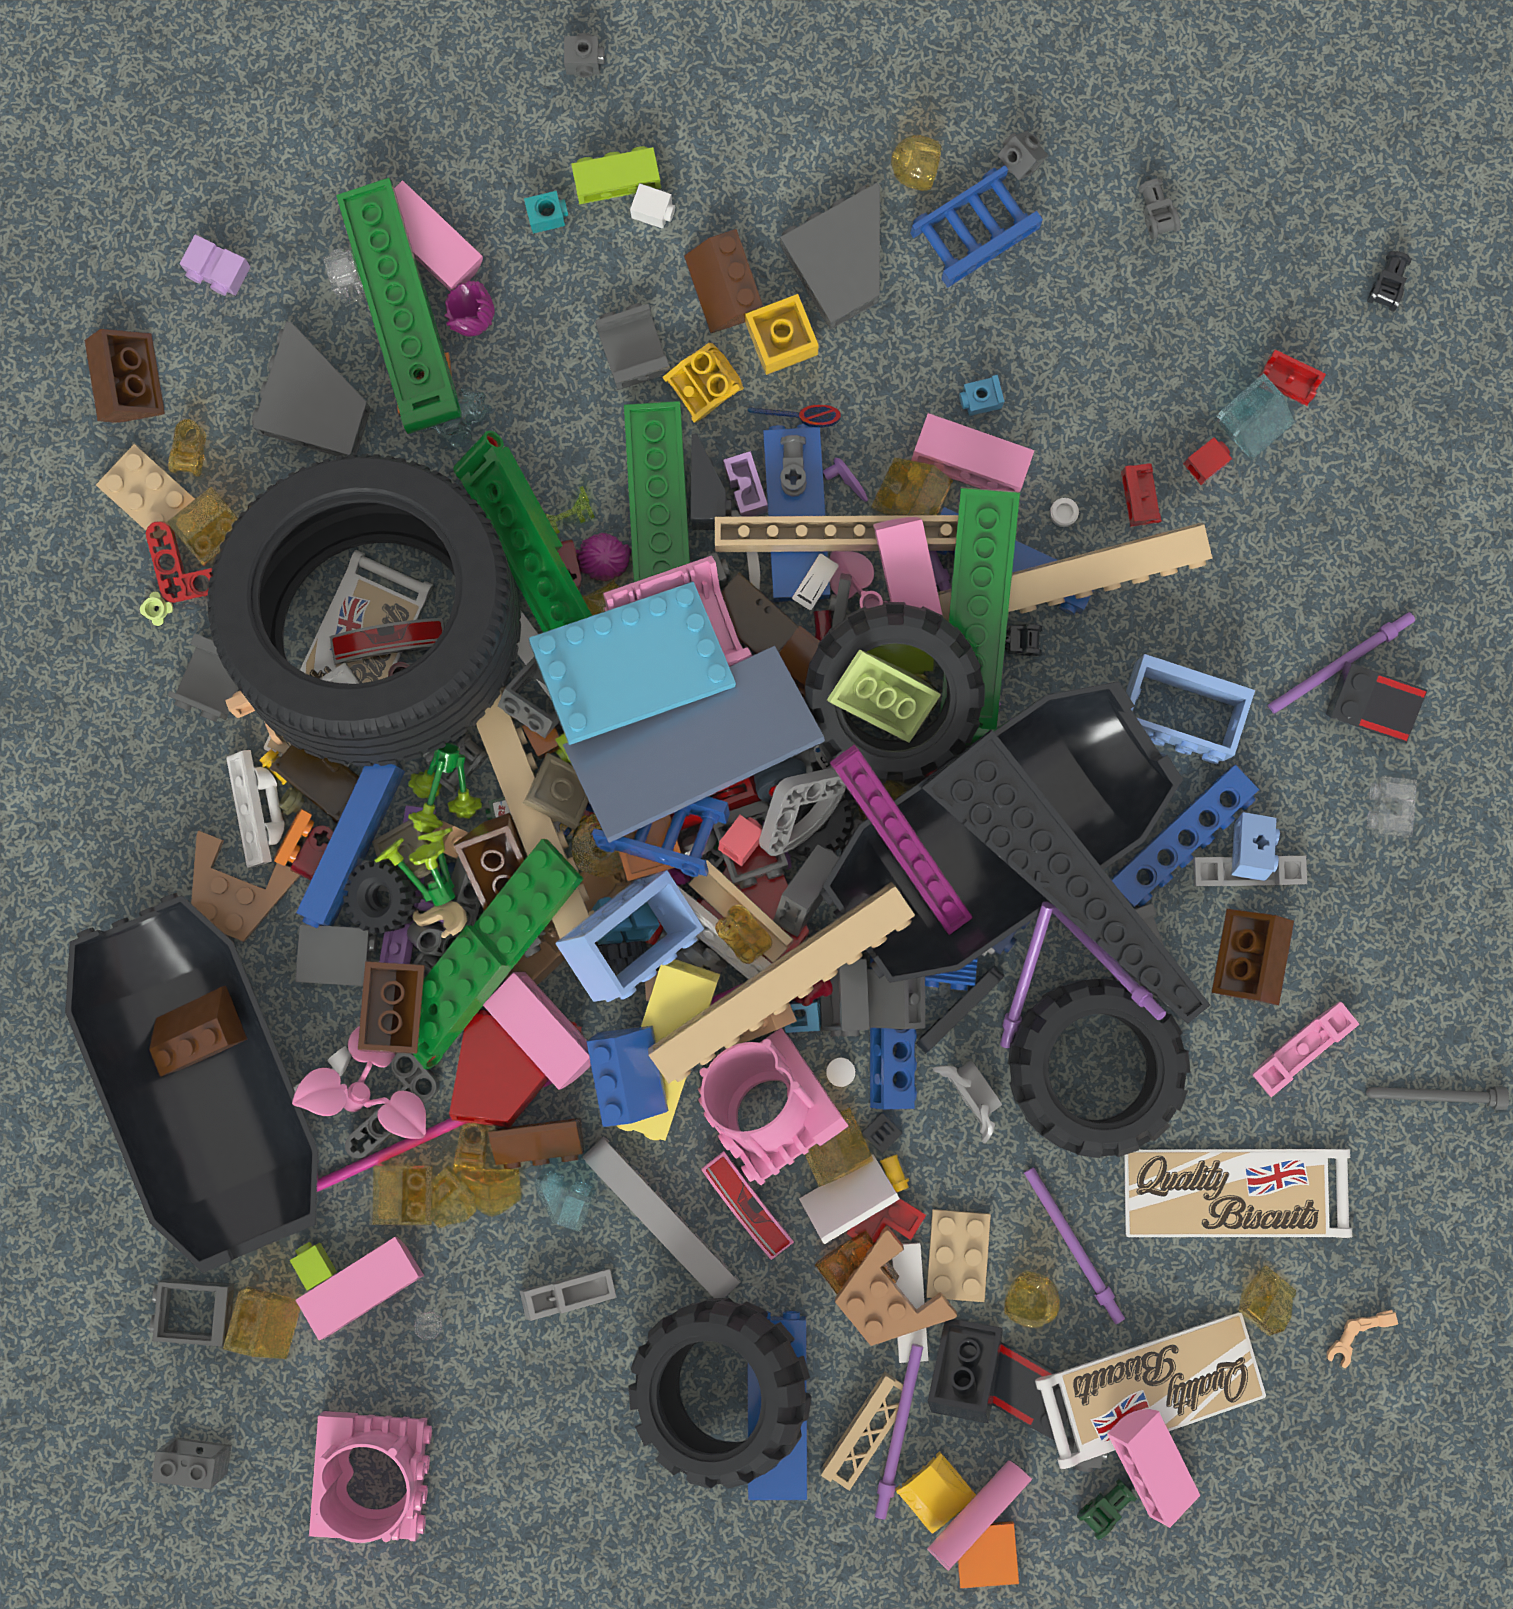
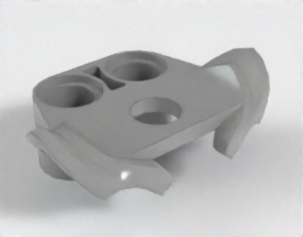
[932,1060,1002,1143]

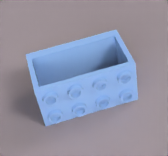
[1126,654,1255,764]
[555,870,704,1002]

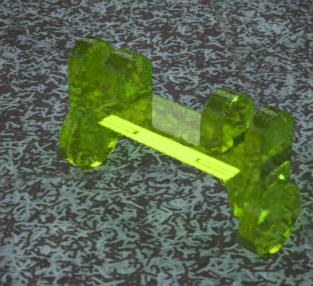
[545,486,595,534]

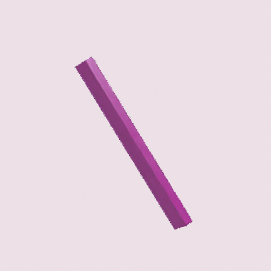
[830,745,973,935]

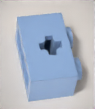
[1231,812,1280,881]

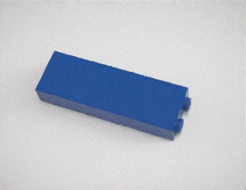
[763,424,830,602]
[296,764,405,928]
[748,1311,807,1500]

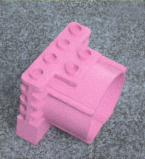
[697,1028,848,1185]
[309,1411,432,1543]

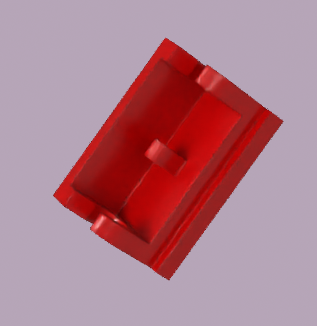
[1257,350,1326,406]
[1121,463,1162,527]

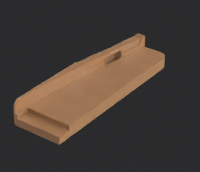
[505,854,633,985]

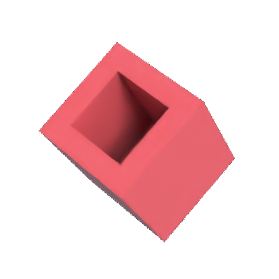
[718,815,762,866]

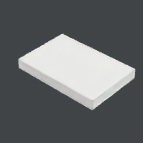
[799,1155,900,1244]

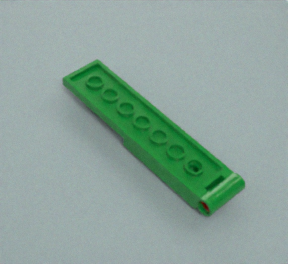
[336,178,462,434]
[624,401,691,582]
[453,430,593,633]
[940,487,1020,746]
[412,839,584,1070]

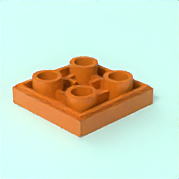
[958,1521,1019,1588]

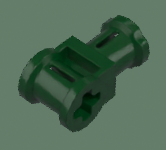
[1077,1479,1137,1540]

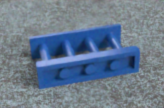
[911,165,1043,288]
[592,797,730,877]

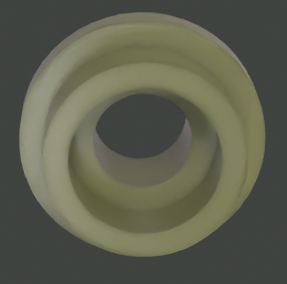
[279,787,304,815]

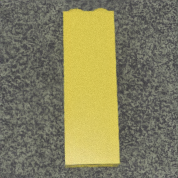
[617,959,720,1141]

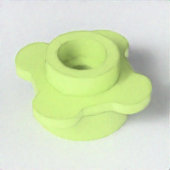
[140,592,174,626]

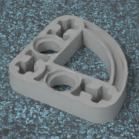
[759,768,846,856]

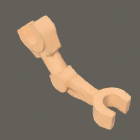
[1326,1310,1398,1368]

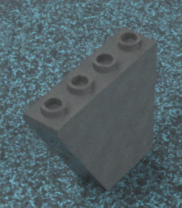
[780,183,880,330]
[252,321,371,457]

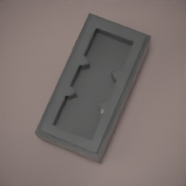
[829,573,852,628]

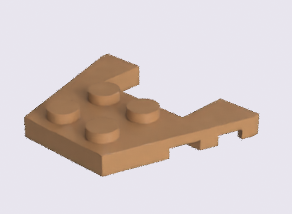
[191,831,300,941]
[835,1226,957,1346]

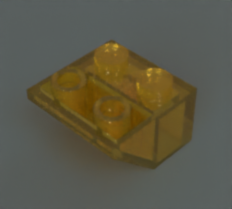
[871,457,953,516]
[167,486,239,566]
[805,1107,874,1187]
[372,1163,433,1225]
[223,1287,300,1359]

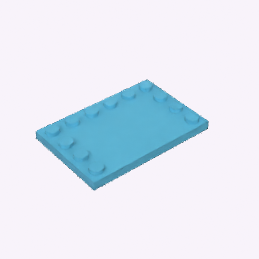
[529,581,736,745]

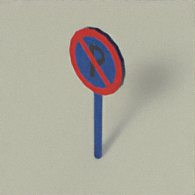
[748,405,841,428]

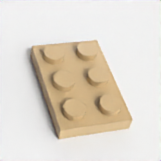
[96,444,197,541]
[926,1209,991,1302]

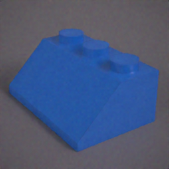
[586,1026,669,1127]

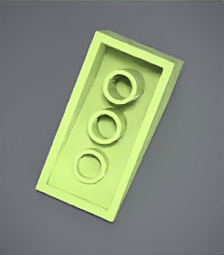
[827,650,941,743]

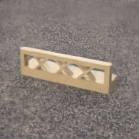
[689,860,793,963]
[820,1371,903,1491]

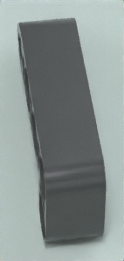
[407,856,481,957]
[345,1053,440,1158]

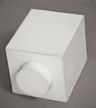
[630,183,675,228]

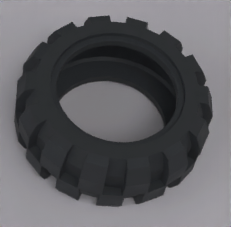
[805,602,985,784]
[1008,978,1191,1158]
[628,1298,812,1489]

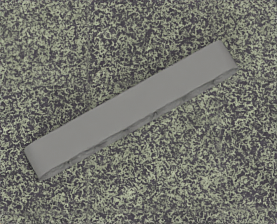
[582,1136,741,1298]

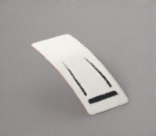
[792,554,839,610]

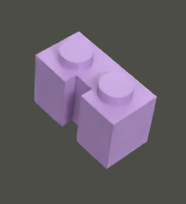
[180,235,251,296]
[723,451,768,517]

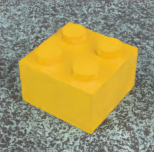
[745,294,819,375]

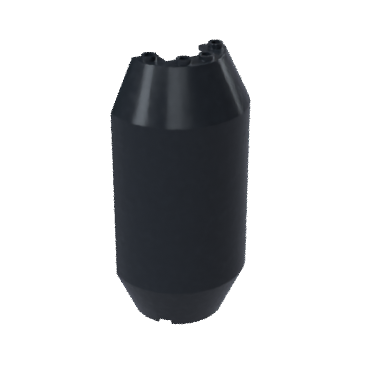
[820,681,1183,983]
[65,893,319,1273]

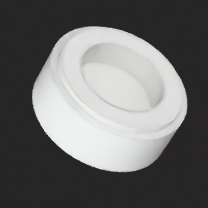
[1050,498,1079,527]
[826,1058,855,1087]

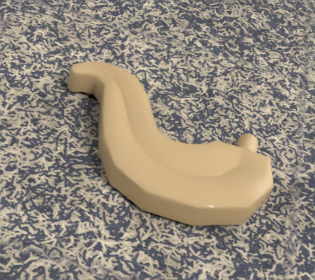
[413,901,467,938]

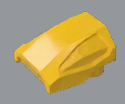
[663,343,744,423]
[895,1451,976,1534]

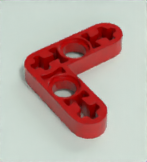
[146,521,213,602]

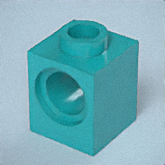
[524,191,568,234]

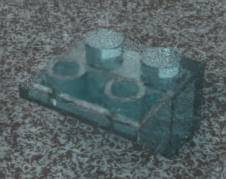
[1215,374,1295,460]
[534,1171,596,1232]

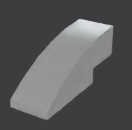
[520,1269,617,1321]

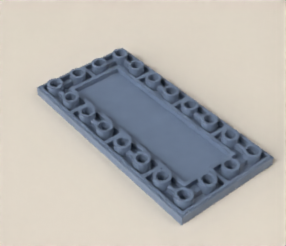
[563,646,825,843]

